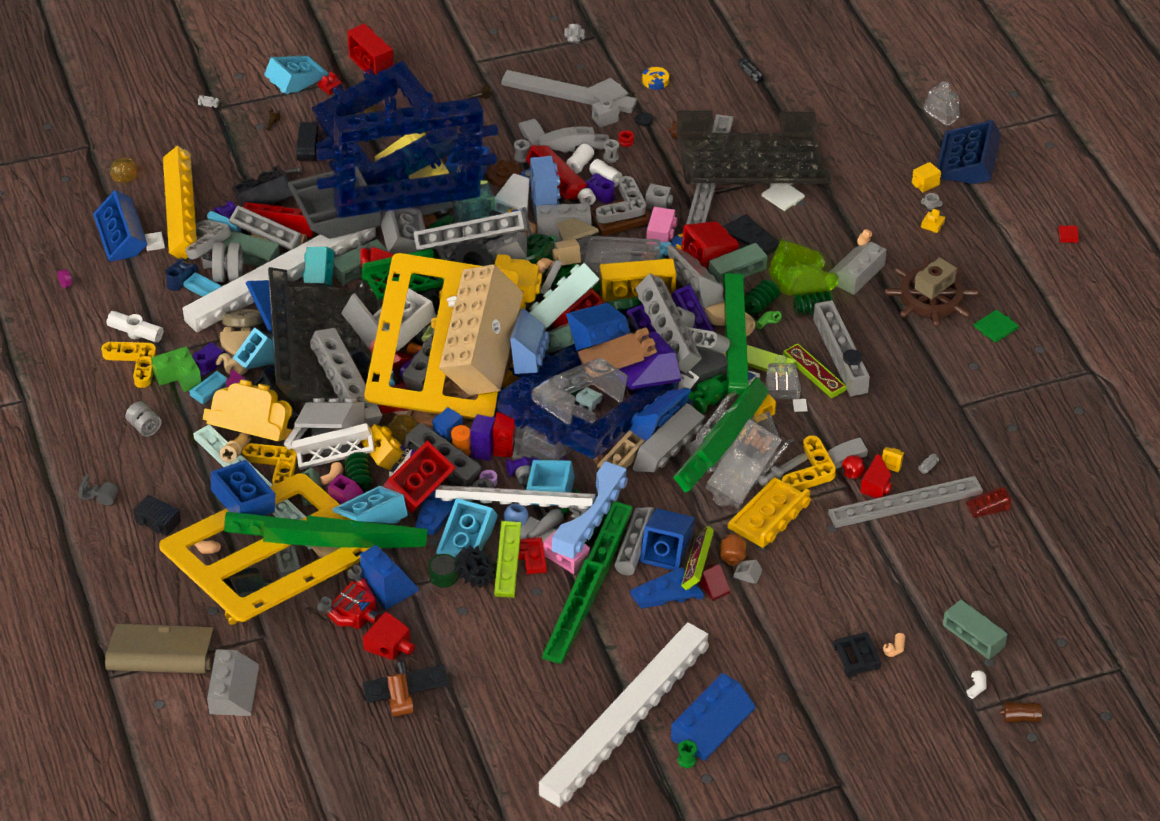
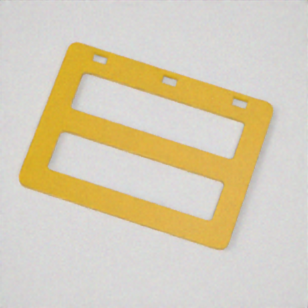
[364,253,518,420]
[159,473,383,622]

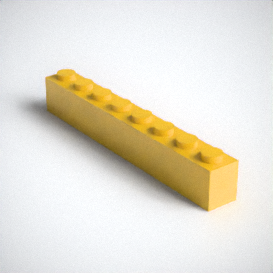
[163,146,197,259]

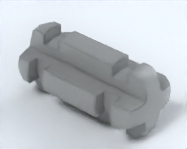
[198,95,219,108]
[918,453,939,474]

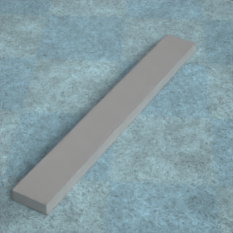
[501,70,637,113]
[828,476,983,528]

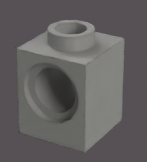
[645,184,673,210]

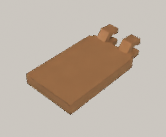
[578,328,657,379]

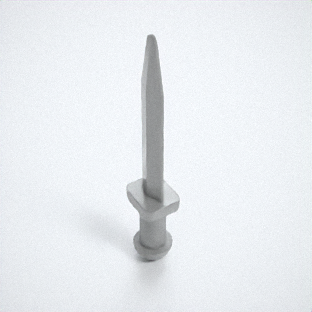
[759,453,808,486]

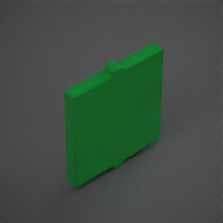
[974,309,1019,343]

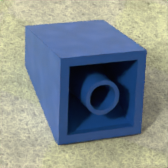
[640,508,695,570]
[360,545,419,610]

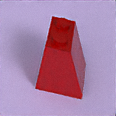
[681,222,739,271]

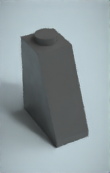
[679,349,727,391]

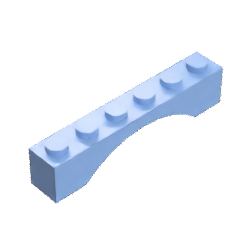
[552,461,628,559]

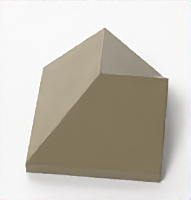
[557,218,599,241]

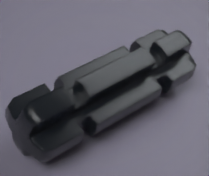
[738,57,763,82]

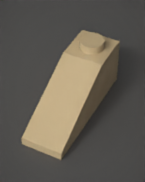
[597,430,645,469]

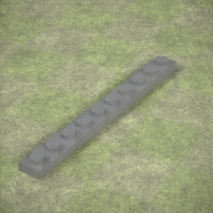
[686,114,733,224]

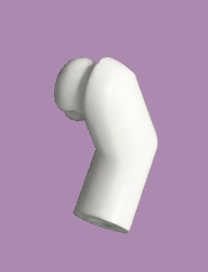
[967,670,987,699]

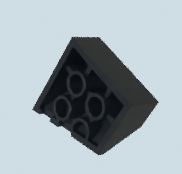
[232,165,293,207]

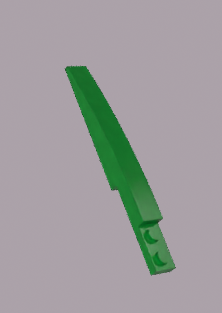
[673,377,769,493]
[542,501,633,664]
[224,512,428,548]

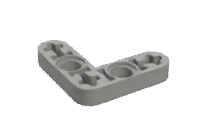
[596,176,646,223]
[185,220,232,259]

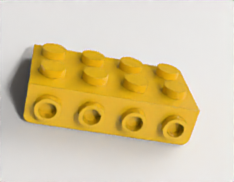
[728,477,811,548]

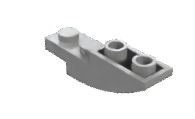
[538,126,611,153]

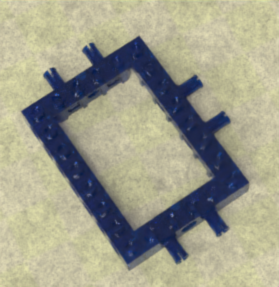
[311,61,464,195]
[316,92,498,218]
[497,344,679,459]

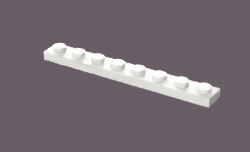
[436,485,596,509]

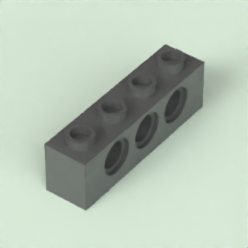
[402,328,435,392]
[404,422,481,487]

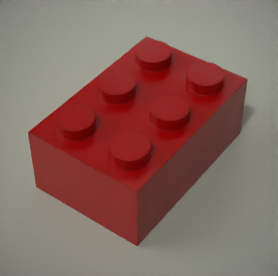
[347,23,394,84]
[383,440,456,514]

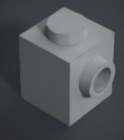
[592,98,620,128]

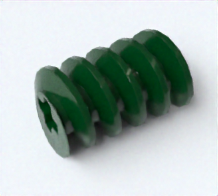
[744,279,780,315]
[793,289,834,317]
[345,452,372,493]

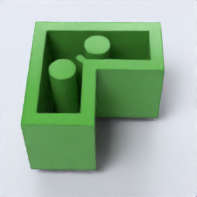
[151,346,201,392]

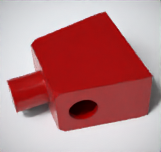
[363,612,415,660]

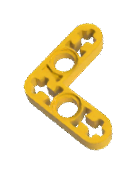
[101,342,157,388]
[782,436,836,491]
[241,443,297,485]

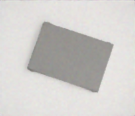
[342,293,384,348]

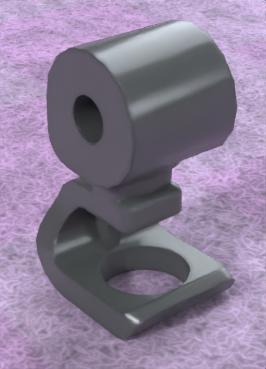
[78,474,119,505]

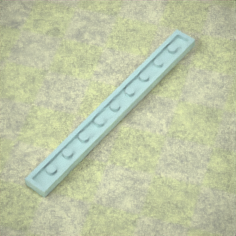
[193,425,312,550]

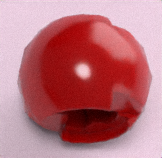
[841,455,866,480]

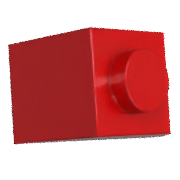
[860,454,893,498]

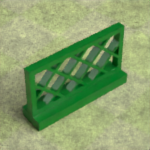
[362,248,444,301]

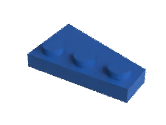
[415,490,455,535]
[630,567,703,609]

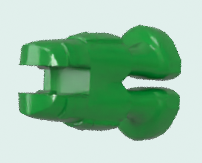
[682,374,728,415]

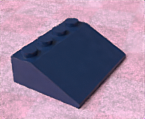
[936,120,1001,184]

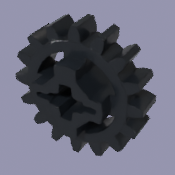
[454,545,497,588]

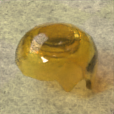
[110,157,137,183]
[388,414,417,445]

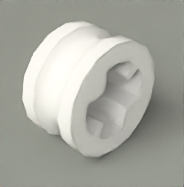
[578,188,596,205]

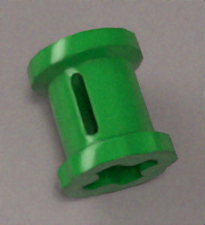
[677,740,697,768]

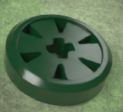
[522,234,552,264]
[603,297,644,311]

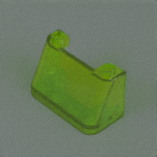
[769,239,839,296]

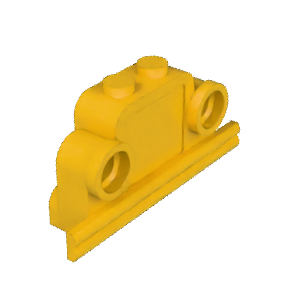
[495,254,543,314]
[203,379,293,441]

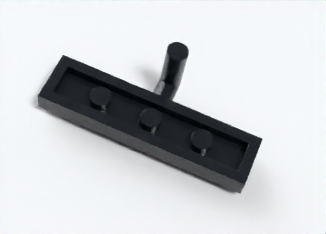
[362,660,449,704]

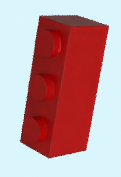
[551,288,604,328]

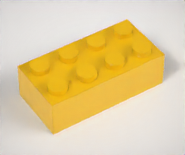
[599,258,676,302]

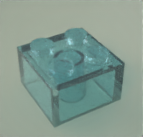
[454,183,495,223]

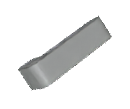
[677,307,730,353]

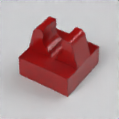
[318,71,342,95]

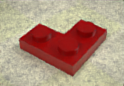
[518,537,547,574]

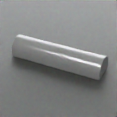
[229,205,301,250]
[614,507,655,576]

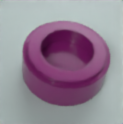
[58,269,72,288]

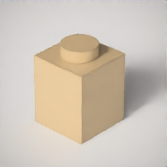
[552,239,581,265]

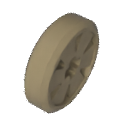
[222,309,264,328]

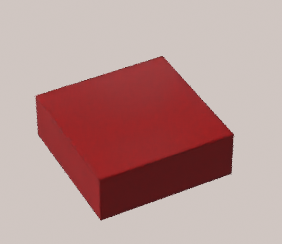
[1058,226,1079,243]

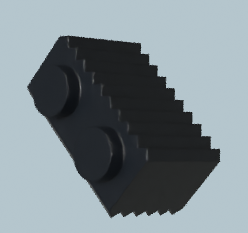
[133,494,181,536]

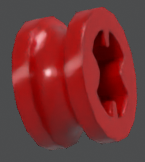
[618,130,634,147]

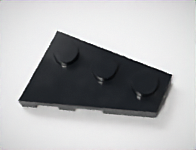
[722,214,781,255]

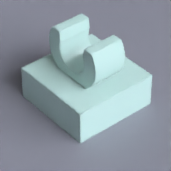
[575,387,603,412]

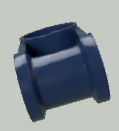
[165,258,198,291]

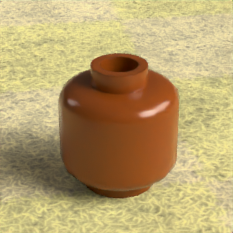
[720,534,747,566]

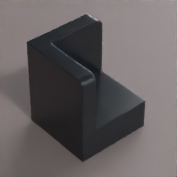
[349,346,372,375]

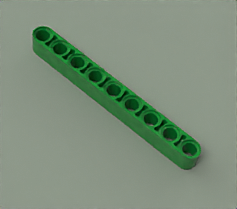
[723,273,748,395]

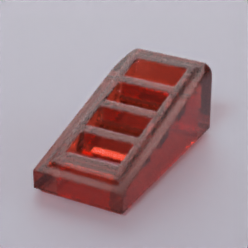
[966,487,1011,518]

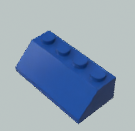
[93,190,148,262]
[246,280,306,350]
[671,673,755,761]

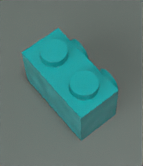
[303,247,334,287]

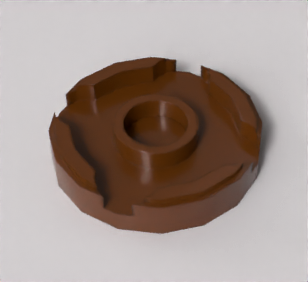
[486,160,521,187]

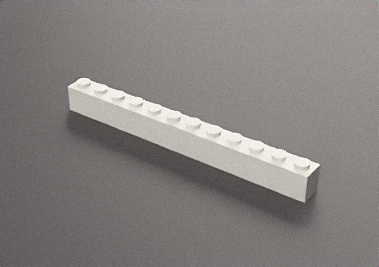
[183,227,376,333]
[539,622,709,807]

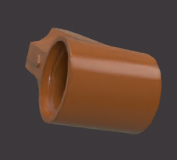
[387,673,413,717]

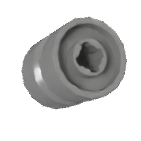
[125,401,161,437]

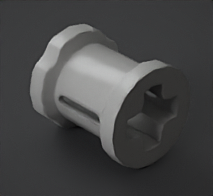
[603,139,619,163]
[514,140,530,163]

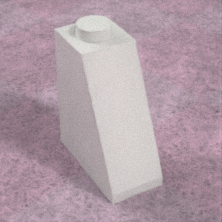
[494,173,529,220]

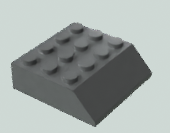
[288,165,381,239]

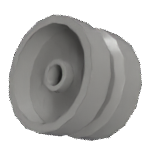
[212,242,243,282]

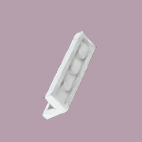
[292,423,375,470]

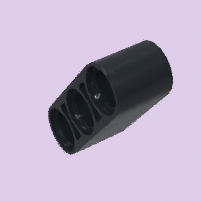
[296,122,318,161]

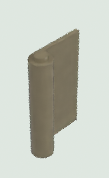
[105,624,214,674]

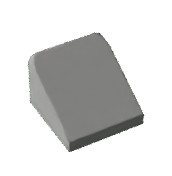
[733,560,762,584]

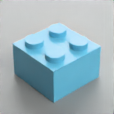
[526,460,575,505]

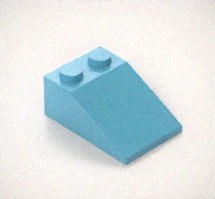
[264,56,329,94]
[332,486,408,524]
[436,498,498,557]

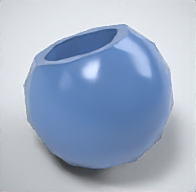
[504,503,529,526]

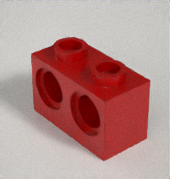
[493,412,516,458]

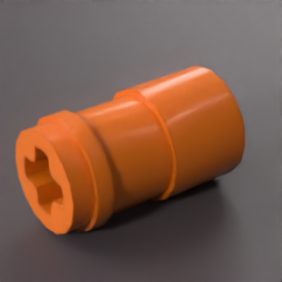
[451,425,471,457]

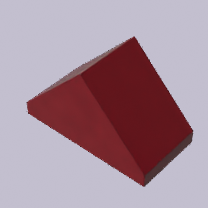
[698,564,730,601]

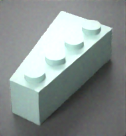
[529,263,599,329]

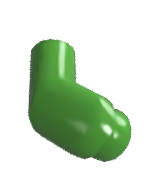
[755,311,782,330]

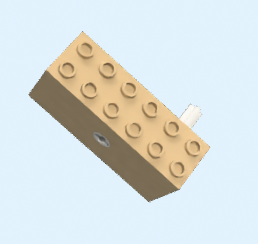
[439,264,523,395]

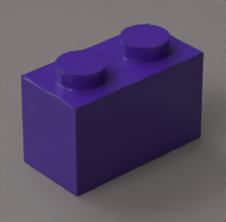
[470,414,495,461]

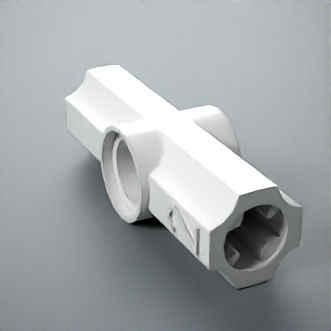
[107,311,164,343]

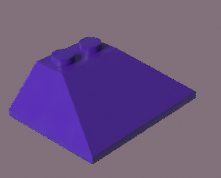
[626,285,715,333]
[595,332,681,389]

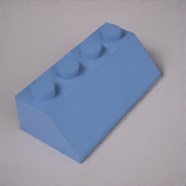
[510,309,550,374]

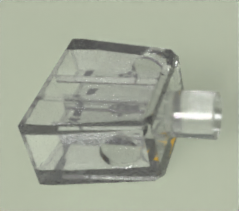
[923,82,959,126]
[765,355,801,399]

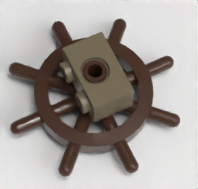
[884,258,980,327]

